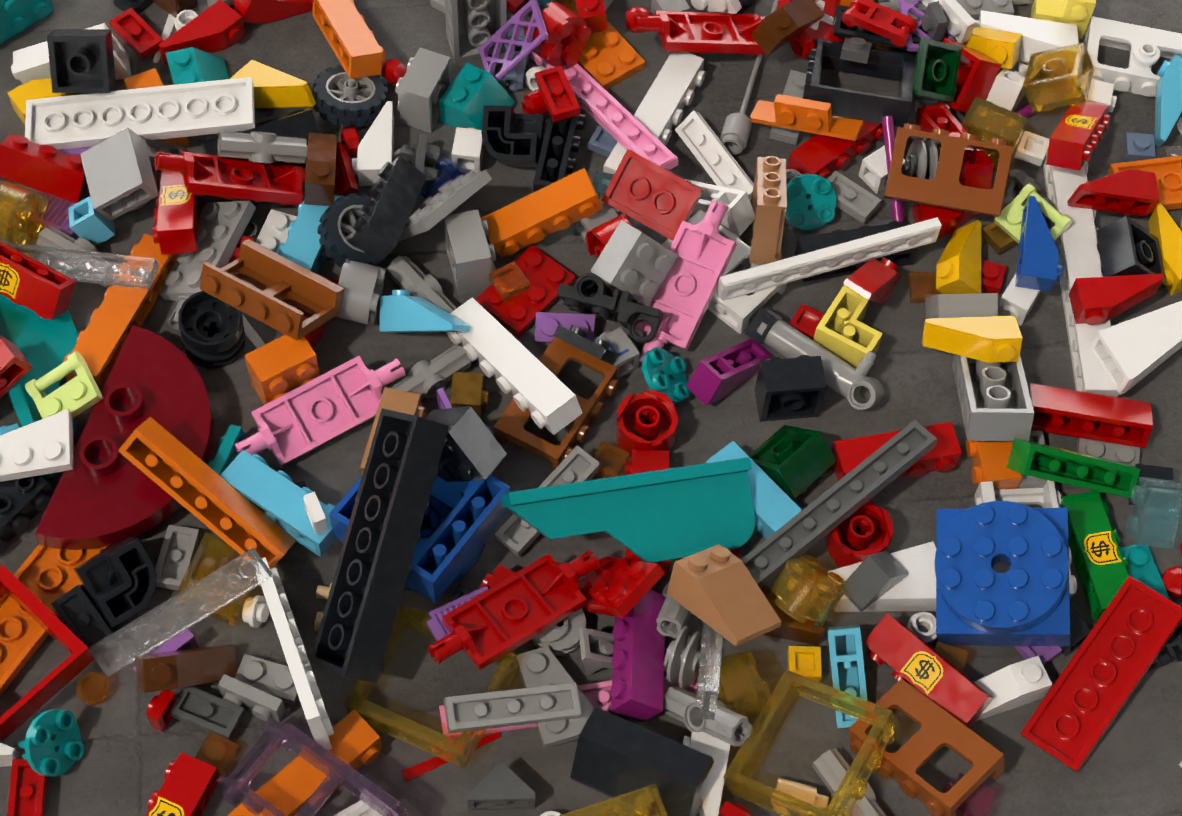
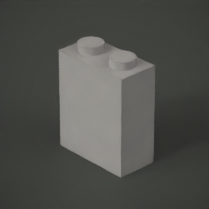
[80,128,159,221]

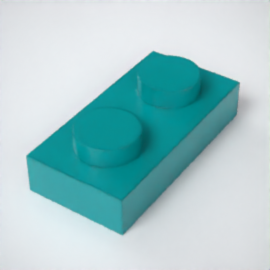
[208,424,247,475]
[1119,542,1169,599]

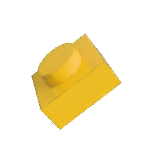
[787,645,822,682]

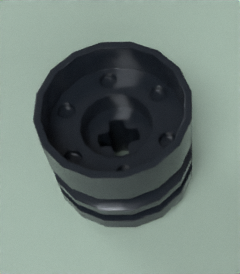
[178,291,245,368]

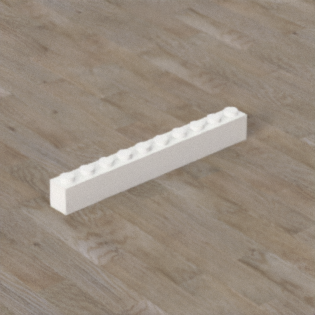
[1042,150,1119,397]

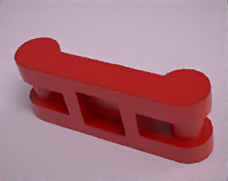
[842,0,918,47]

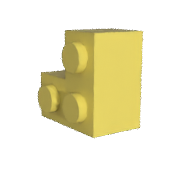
[1031,0,1096,39]
[813,285,883,369]

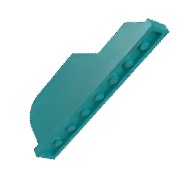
[0,294,79,480]
[501,457,756,563]

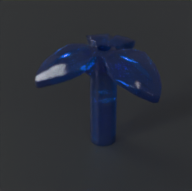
[421,157,464,199]

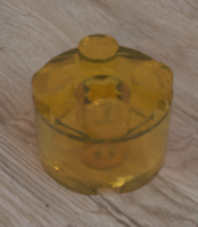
[0,181,48,248]
[769,553,845,627]
[699,650,770,718]

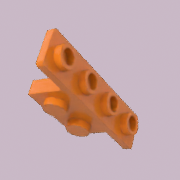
[750,94,864,141]

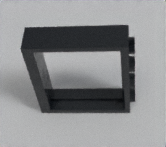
[803,39,915,127]

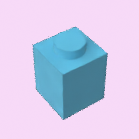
[68,196,115,246]

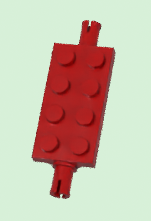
[633,11,766,55]
[155,151,306,205]
[427,550,600,671]

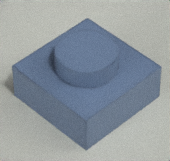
[588,124,617,157]
[1123,132,1156,161]

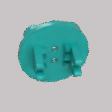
[785,174,836,230]
[641,347,690,404]
[18,709,84,777]

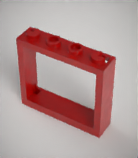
[0,565,94,742]

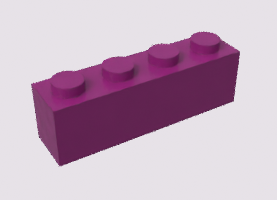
[610,589,665,722]

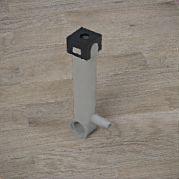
[744,306,884,410]

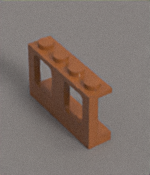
[884,124,1013,217]
[200,239,344,341]
[494,337,619,471]
[848,678,1004,816]

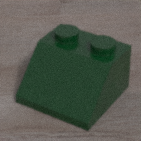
[913,38,962,102]
[749,425,837,498]

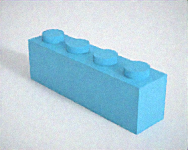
[278,194,343,274]
[706,441,802,539]
[220,450,337,557]

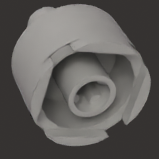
[335,259,386,325]

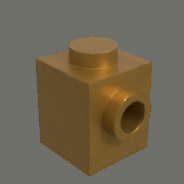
[450,372,489,419]

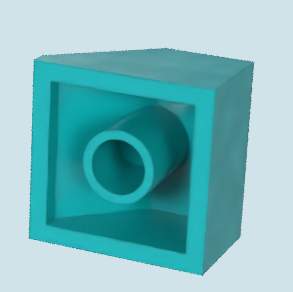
[165,47,229,85]
[439,63,515,130]

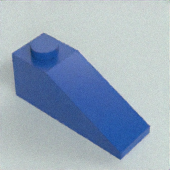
[1015,196,1063,292]

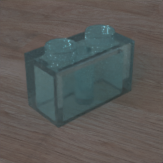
[1126,477,1182,549]

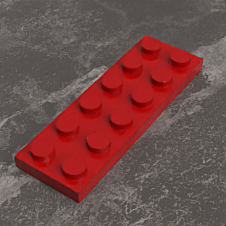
[1020,576,1182,773]

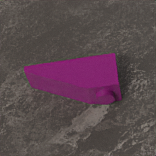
[686,338,773,406]

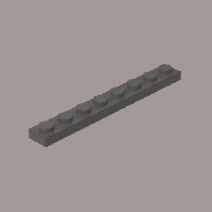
[741,420,937,588]

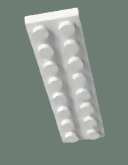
[25,77,255,149]

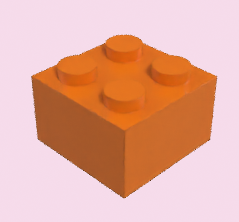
[244,335,320,405]

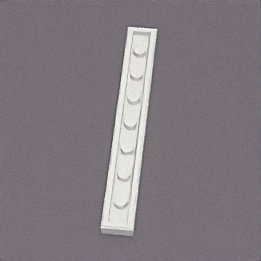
[717,217,942,301]

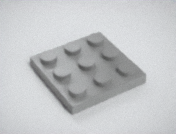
[399,170,492,241]

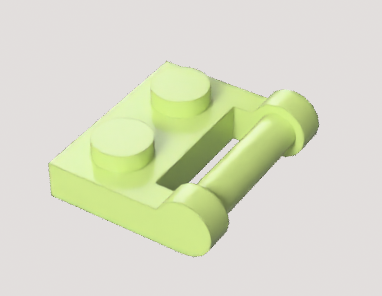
[994,183,1073,244]
[25,351,103,419]

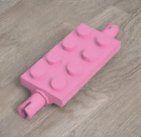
[635,199,737,363]
[234,356,406,467]

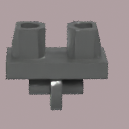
[392,133,440,187]

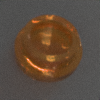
[76,672,110,705]

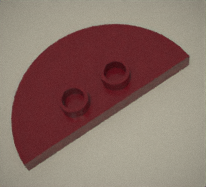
[35,325,214,550]

